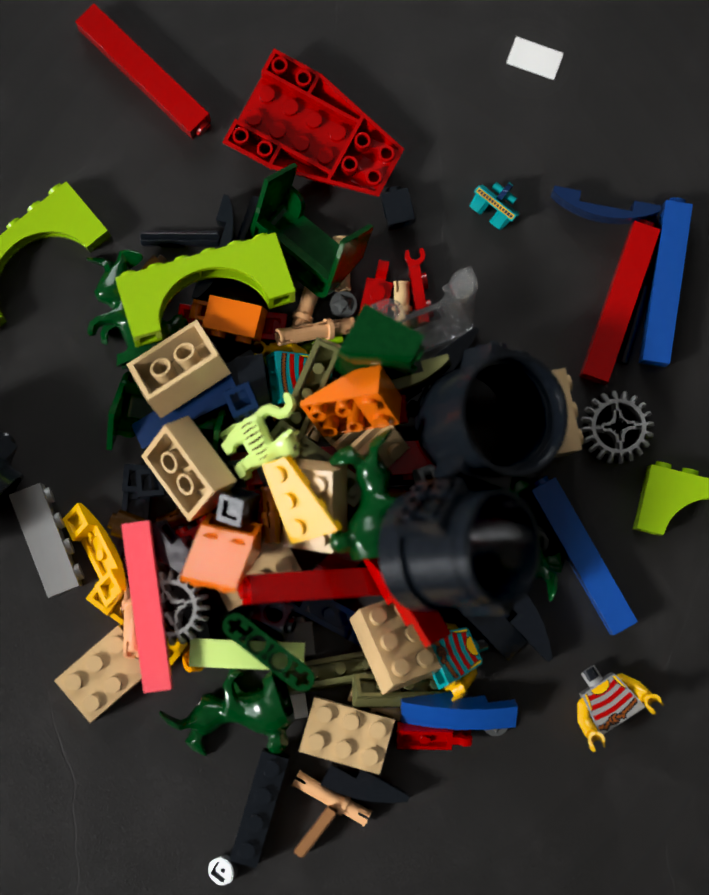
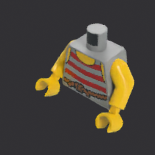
[577,665,664,752]

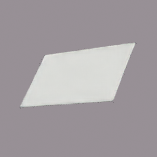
[507,36,564,80]

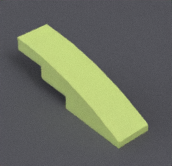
[189,638,305,671]

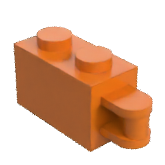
[189,295,268,345]

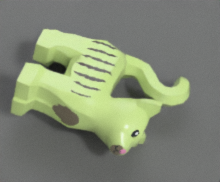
[220,392,300,481]

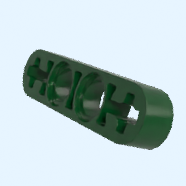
[223,613,315,692]

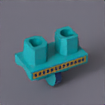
[470,182,520,230]

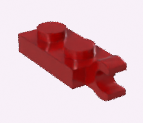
[404,248,433,325]
[359,260,393,315]
[397,722,472,750]

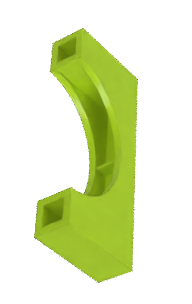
[0,181,111,327]
[115,232,295,347]
[633,461,709,536]

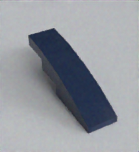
[131,374,236,450]

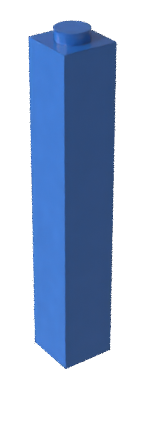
[639,198,693,367]
[529,476,638,635]

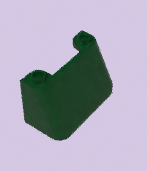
[333,304,426,380]

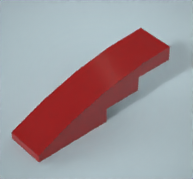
[363,557,451,648]

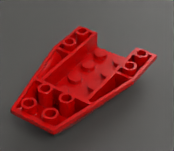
[222,48,404,197]

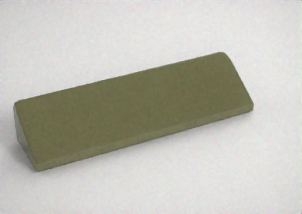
[280,337,341,435]
[285,651,373,695]
[352,673,464,708]

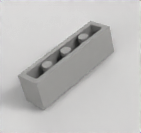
[9,483,85,598]

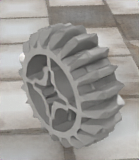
[580,390,654,464]
[158,570,210,646]

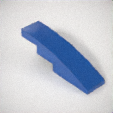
[400,692,518,730]

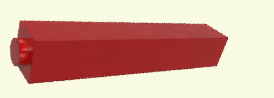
[75,3,211,139]
[579,220,661,385]
[238,567,382,605]

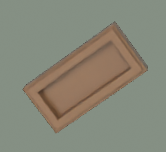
[294,806,336,858]

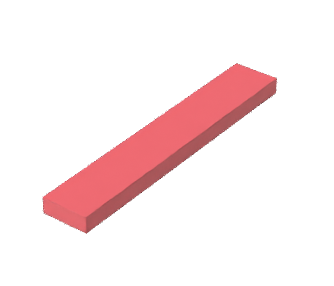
[121,520,173,693]

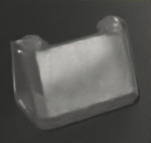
[370,266,478,353]

